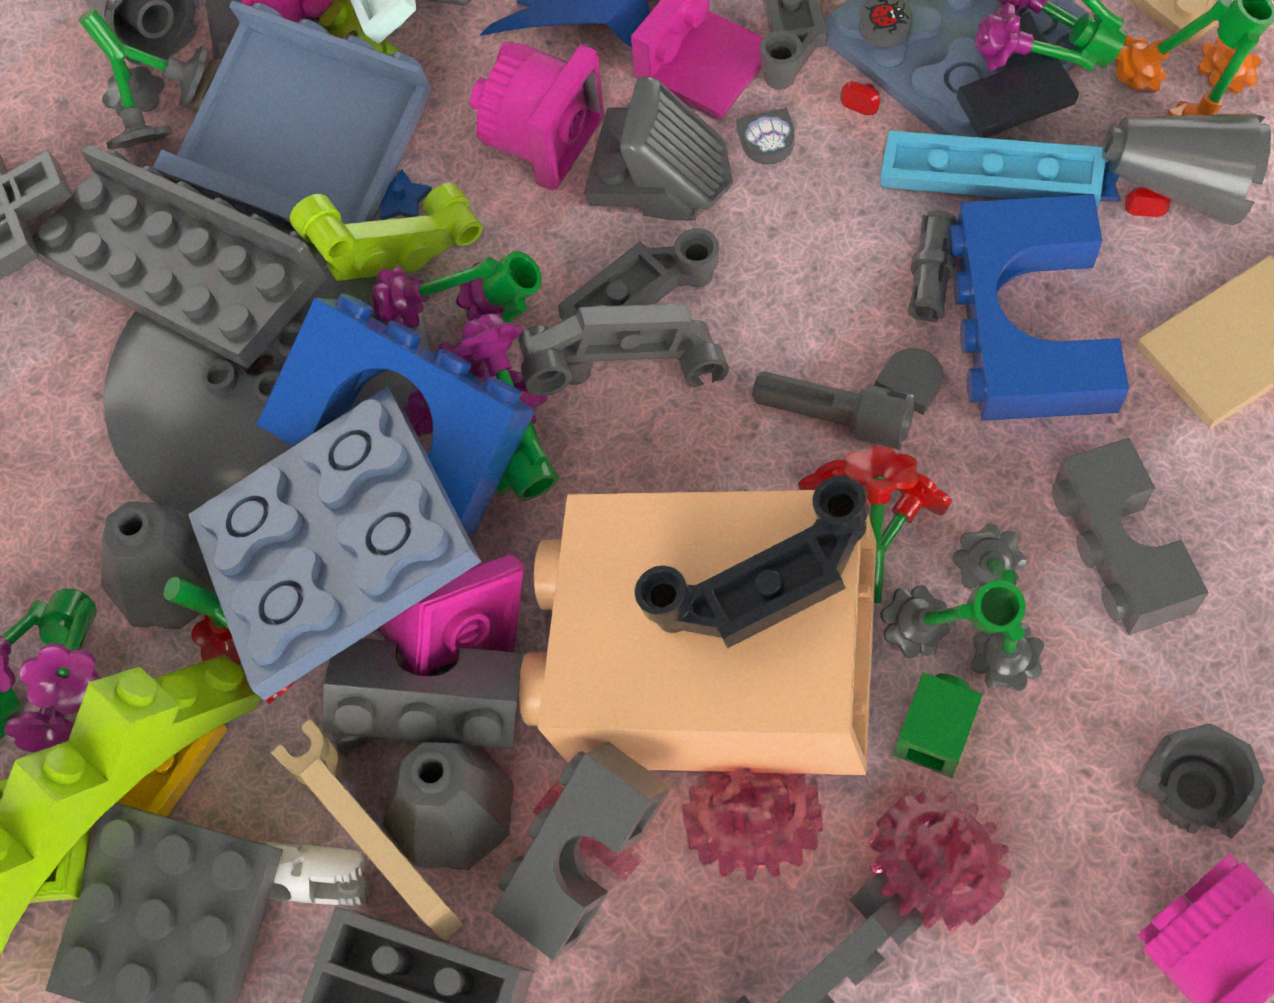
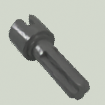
[752,371,915,451]

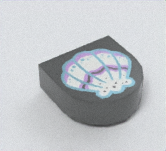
[736,107,795,165]

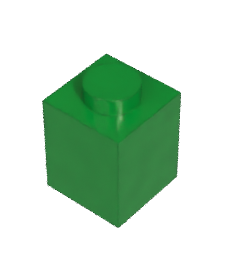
[893,672,983,778]

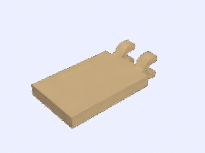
[1135,255,1274,429]
[271,718,464,941]

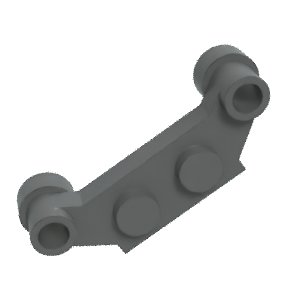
[760,0,827,89]
[558,228,719,385]
[518,303,729,396]
[735,865,927,1003]

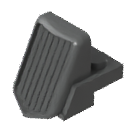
[584,77,733,221]

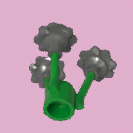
[880,523,1044,691]

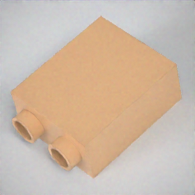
[518,490,876,775]

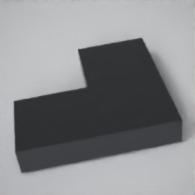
[956,12,1079,138]

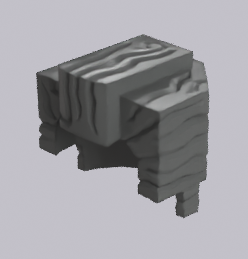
[1135,723,1265,839]

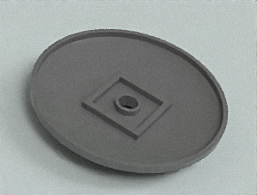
[104,233,432,513]

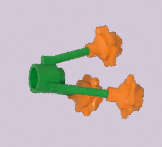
[1114,0,1274,116]

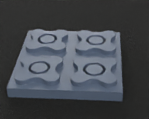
[824,0,1092,137]
[188,386,481,700]

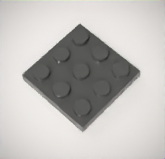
[45,803,283,1003]

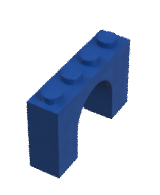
[949,194,1129,421]
[257,294,535,536]

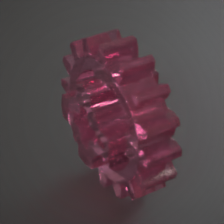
[682,768,823,881]
[869,788,1011,931]

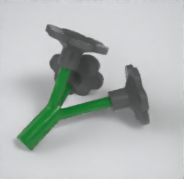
[78,8,208,150]

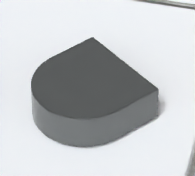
[875,348,943,415]

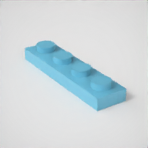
[880,131,1106,206]

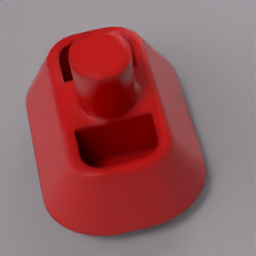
[840,81,880,116]
[1125,187,1171,217]

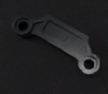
[634,475,869,648]

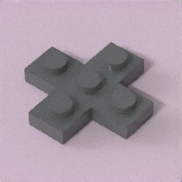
[0,150,72,279]

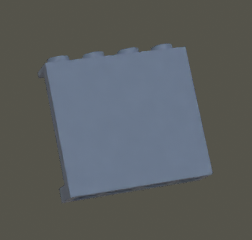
[153,0,433,232]

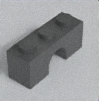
[1052,437,1209,635]
[323,638,522,750]
[491,743,672,960]

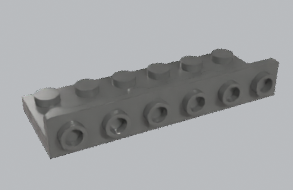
[32,144,327,368]

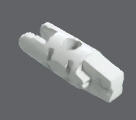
[258,841,370,906]

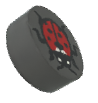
[859,0,913,48]

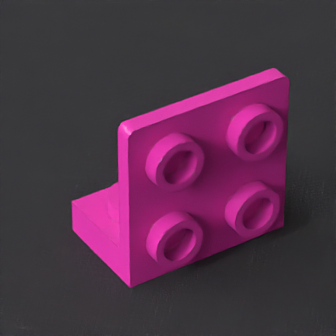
[631,0,764,119]

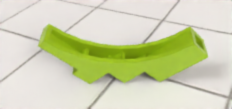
[0,654,261,957]

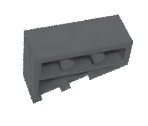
[301,906,534,1003]

